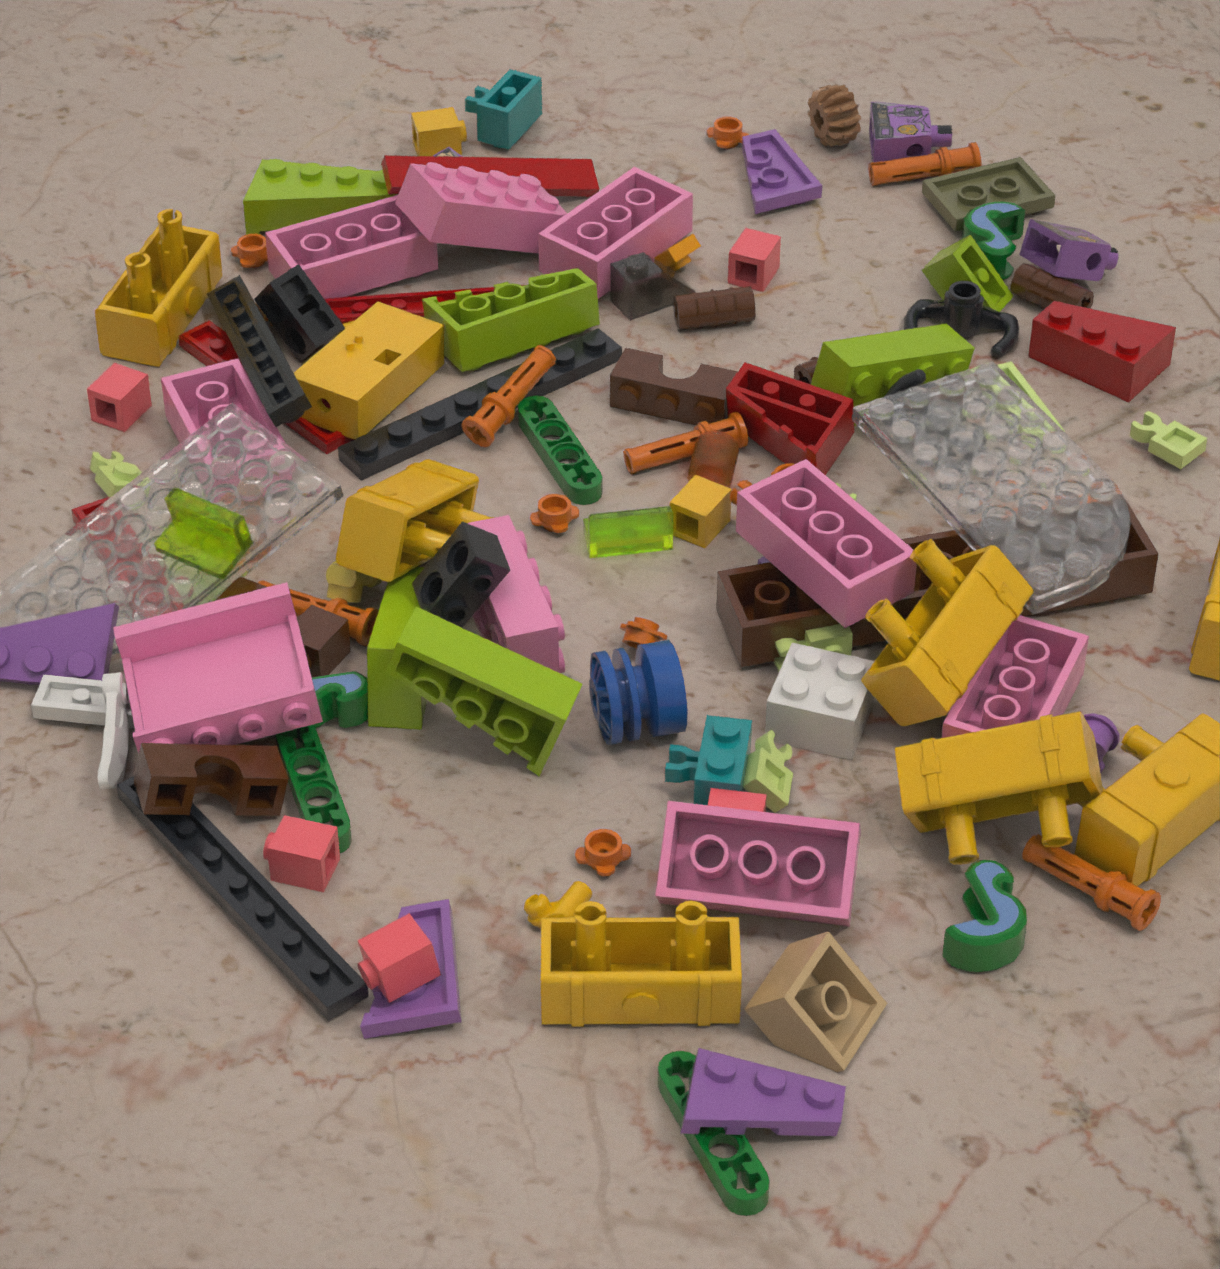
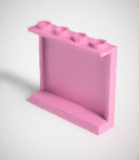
[113,582,323,753]

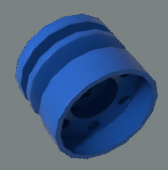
[589,640,688,745]

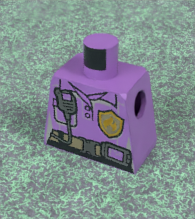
[869,102,952,162]
[1019,219,1118,281]

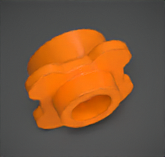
[707,116,749,149]
[231,234,268,268]
[530,494,579,533]
[620,617,668,649]
[575,829,631,876]

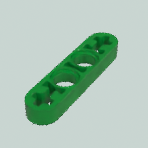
[518,395,603,505]
[275,724,352,854]
[658,1051,770,1216]

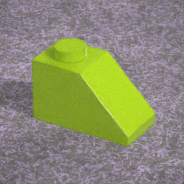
[921,235,1014,312]

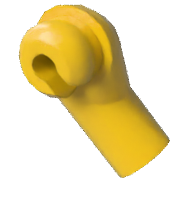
[524,881,592,928]

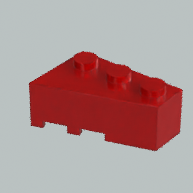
[1028,301,1176,403]
[726,362,854,475]

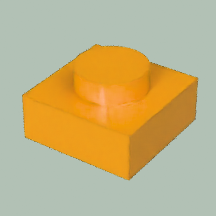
[648,233,701,274]

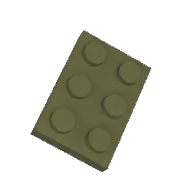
[922,157,1056,232]

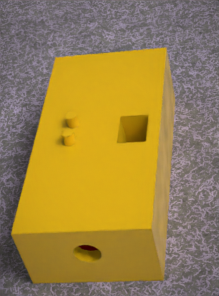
[294,302,444,440]

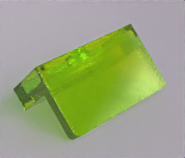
[154,487,253,579]
[583,506,674,558]

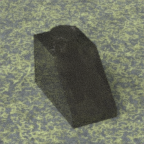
[610,252,696,321]

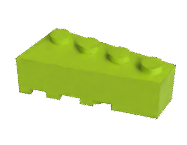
[243,159,399,235]
[422,268,600,372]
[811,323,975,426]
[367,567,427,730]
[385,607,582,776]

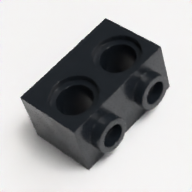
[254,264,345,363]
[412,521,510,628]

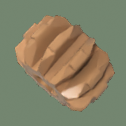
[807,85,861,146]

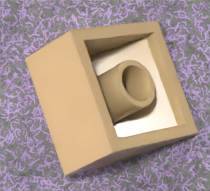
[744,931,888,1073]

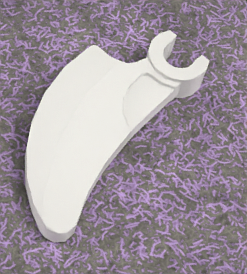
[97,672,129,790]

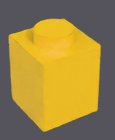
[411,107,467,156]
[669,475,732,548]

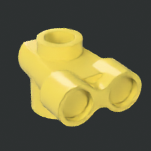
[326,561,383,603]

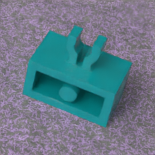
[465,69,542,149]
[665,715,752,805]

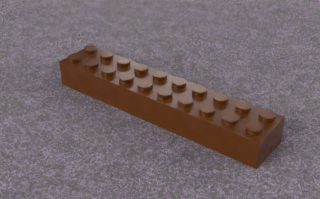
[716,500,1159,667]

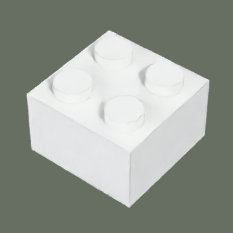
[765,643,875,760]

